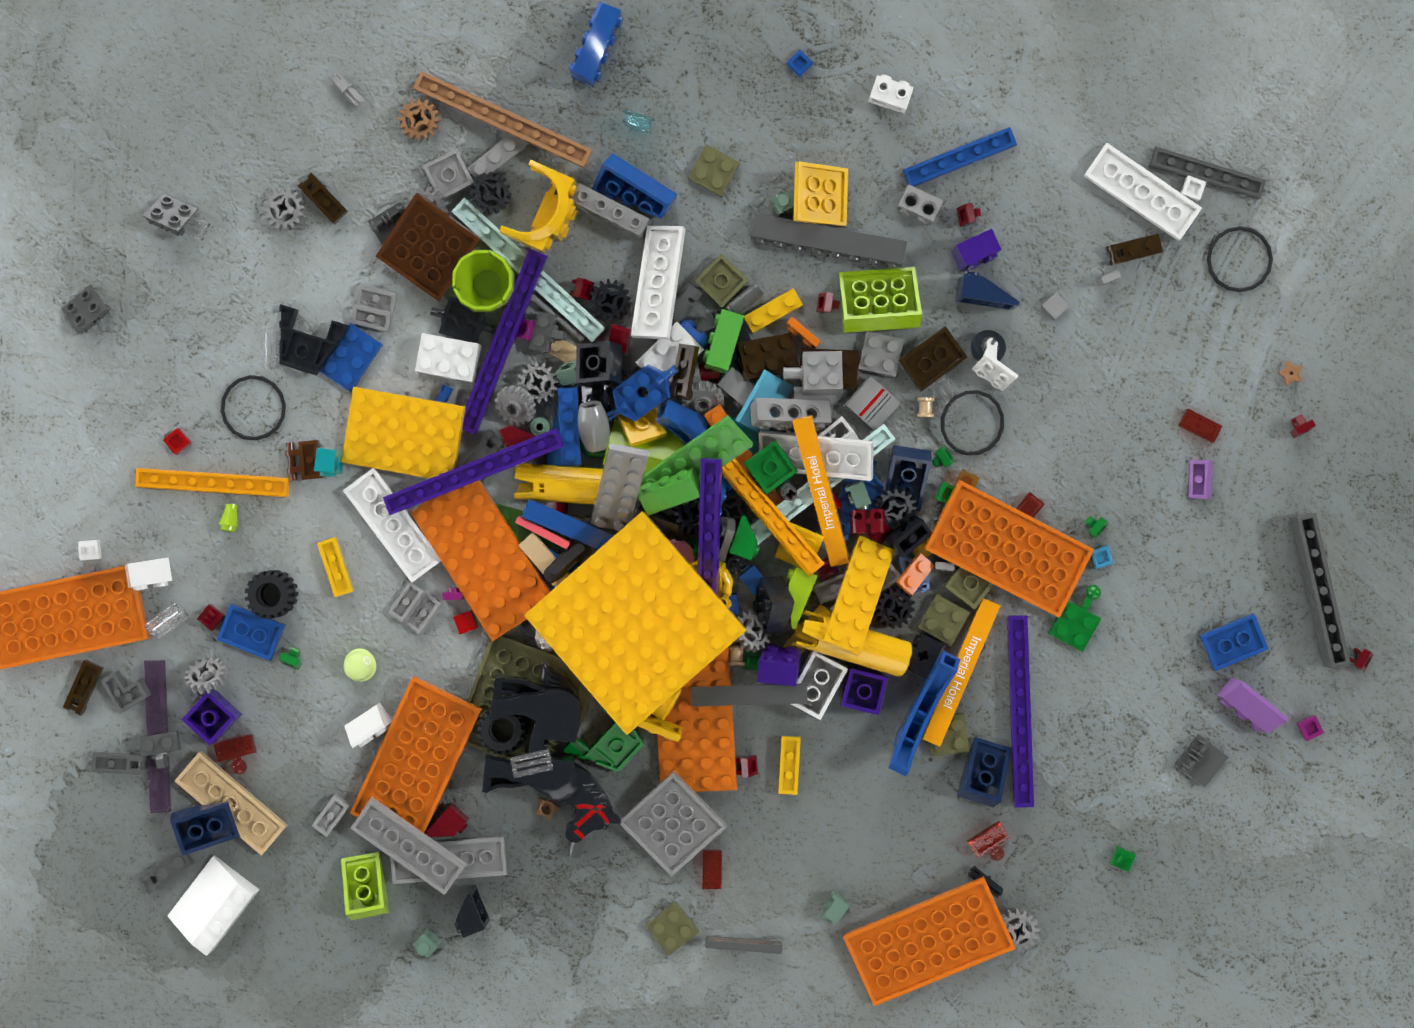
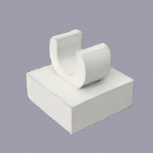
[78,540,102,561]

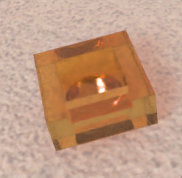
[953,469,980,487]

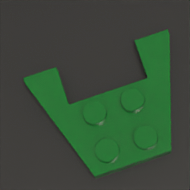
[563,706,644,772]

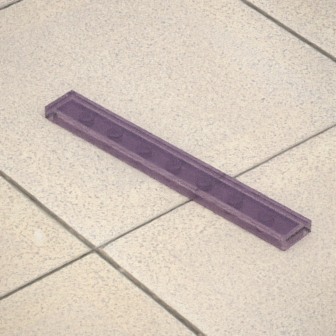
[144,660,171,813]

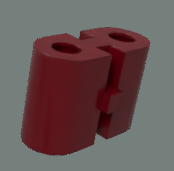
[851,509,885,535]

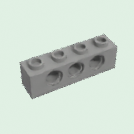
[572,184,650,239]
[750,398,832,431]

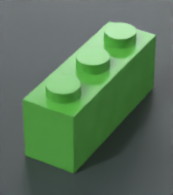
[702,309,744,374]
[638,468,700,515]

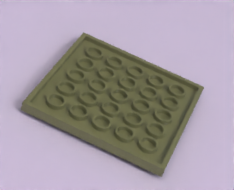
[466,635,592,762]

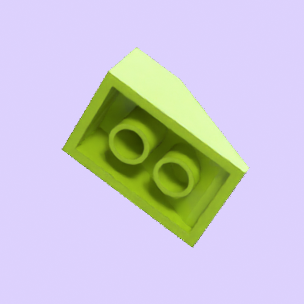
[785,565,818,629]
[341,852,389,920]

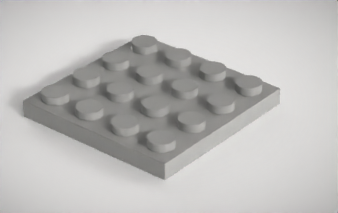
[620,771,727,877]

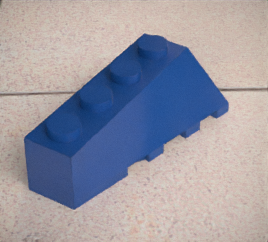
[569,2,623,87]
[592,153,678,219]
[545,387,582,466]

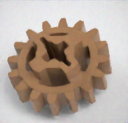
[398,98,441,142]

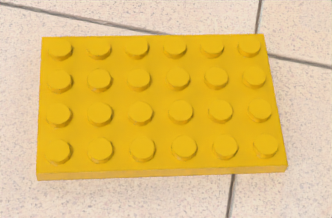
[341,387,466,478]

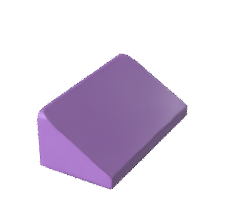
[1189,460,1213,499]

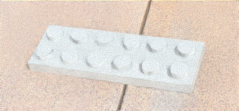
[1084,143,1202,241]
[631,226,686,339]
[759,430,873,481]
[343,468,441,583]

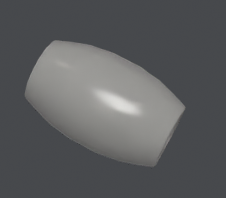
[578,401,610,452]

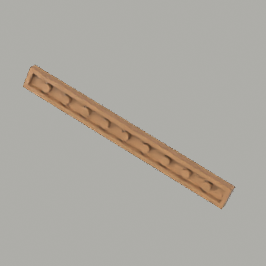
[413,71,593,169]

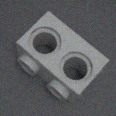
[897,184,943,225]

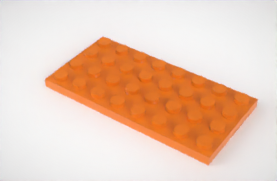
[410,480,551,642]
[923,480,1094,618]
[0,566,150,670]
[657,647,737,792]
[350,676,483,834]
[843,876,1016,1006]

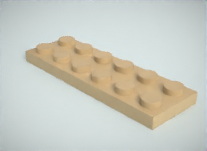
[175,751,288,856]

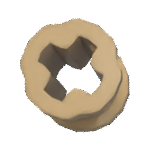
[917,397,935,418]
[728,646,745,666]

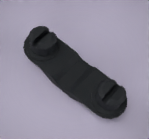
[544,543,587,583]

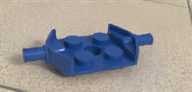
[606,364,679,421]
[837,461,884,541]

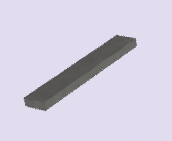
[1149,147,1266,200]
[691,684,808,706]

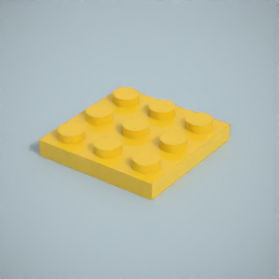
[794,161,848,227]

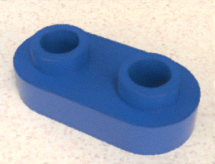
[679,319,710,350]

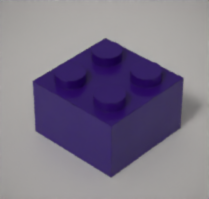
[951,229,1002,272]
[758,644,802,686]
[840,666,888,715]
[181,689,242,745]

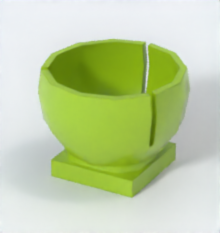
[452,250,514,312]

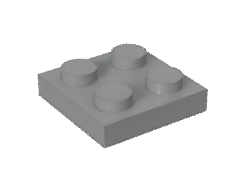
[423,149,474,201]
[858,331,904,377]

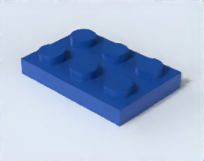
[320,323,383,392]
[217,604,286,661]
[1199,613,1269,671]

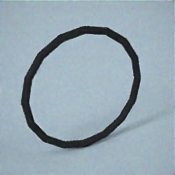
[1207,226,1273,292]
[220,375,286,441]
[941,390,1004,456]

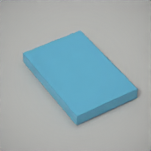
[736,370,794,433]

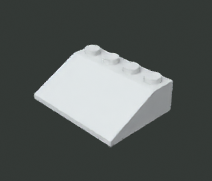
[168,855,259,956]

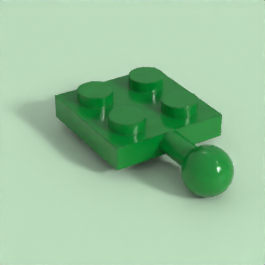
[1048,585,1101,652]

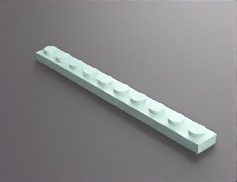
[451,197,605,343]
[731,424,895,545]

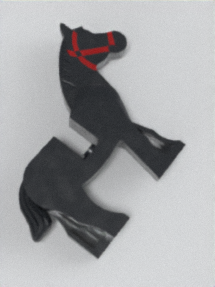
[482,662,622,843]

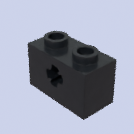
[885,515,932,558]
[907,633,944,679]

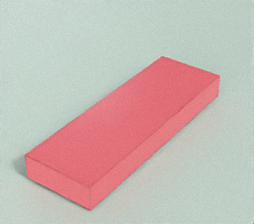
[515,516,571,549]

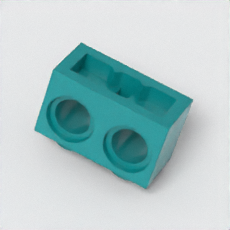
[314,448,343,477]

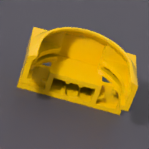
[500,160,578,253]

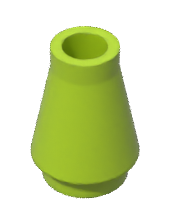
[219,504,238,532]

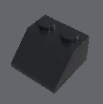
[455,884,490,938]

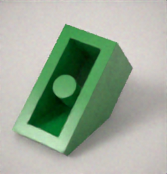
[729,516,760,561]

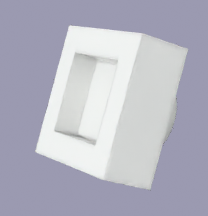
[1181,175,1206,201]

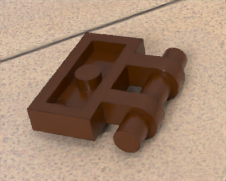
[285,440,323,481]

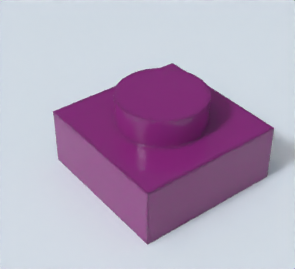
[516,319,535,341]
[442,588,465,600]
[1296,715,1324,741]

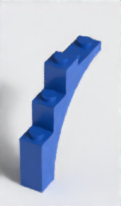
[656,400,733,514]
[888,651,960,777]

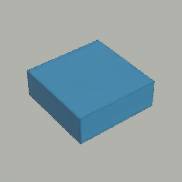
[1091,545,1114,569]

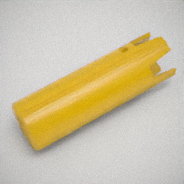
[514,463,603,505]
[794,610,912,677]

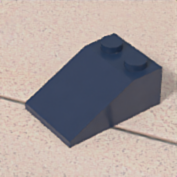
[955,272,1020,310]
[883,445,932,512]
[957,737,1011,808]
[170,801,240,856]

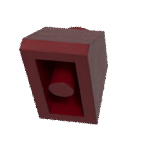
[608,324,632,355]
[425,803,469,837]

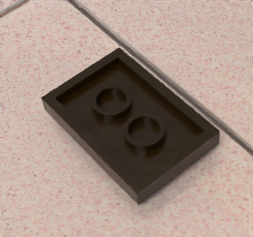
[898,326,968,392]
[736,333,800,381]
[799,348,859,389]

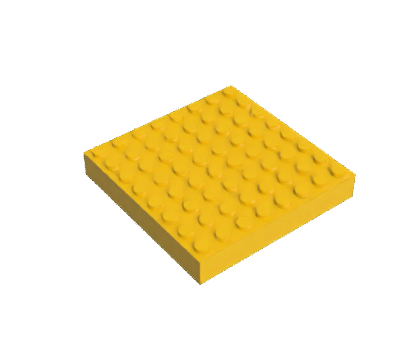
[524,511,747,735]

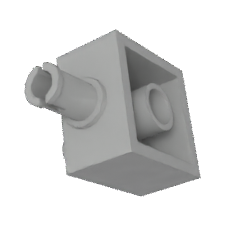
[783,351,843,396]

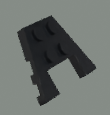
[279,304,350,376]

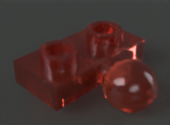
[214,734,257,775]
[967,821,1010,861]

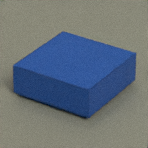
[786,49,813,78]

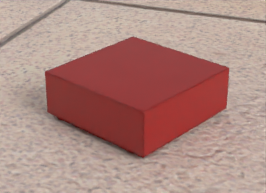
[163,428,192,455]
[453,610,478,635]

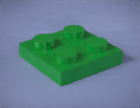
[743,440,798,494]

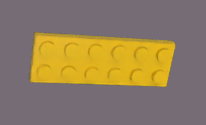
[822,536,895,657]

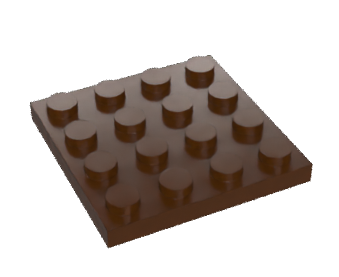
[375,193,482,301]

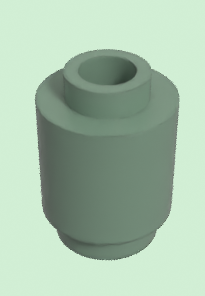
[530,417,552,436]

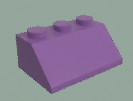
[1217,678,1289,734]

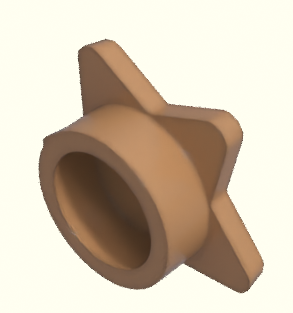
[1278,361,1303,386]
[536,798,560,821]

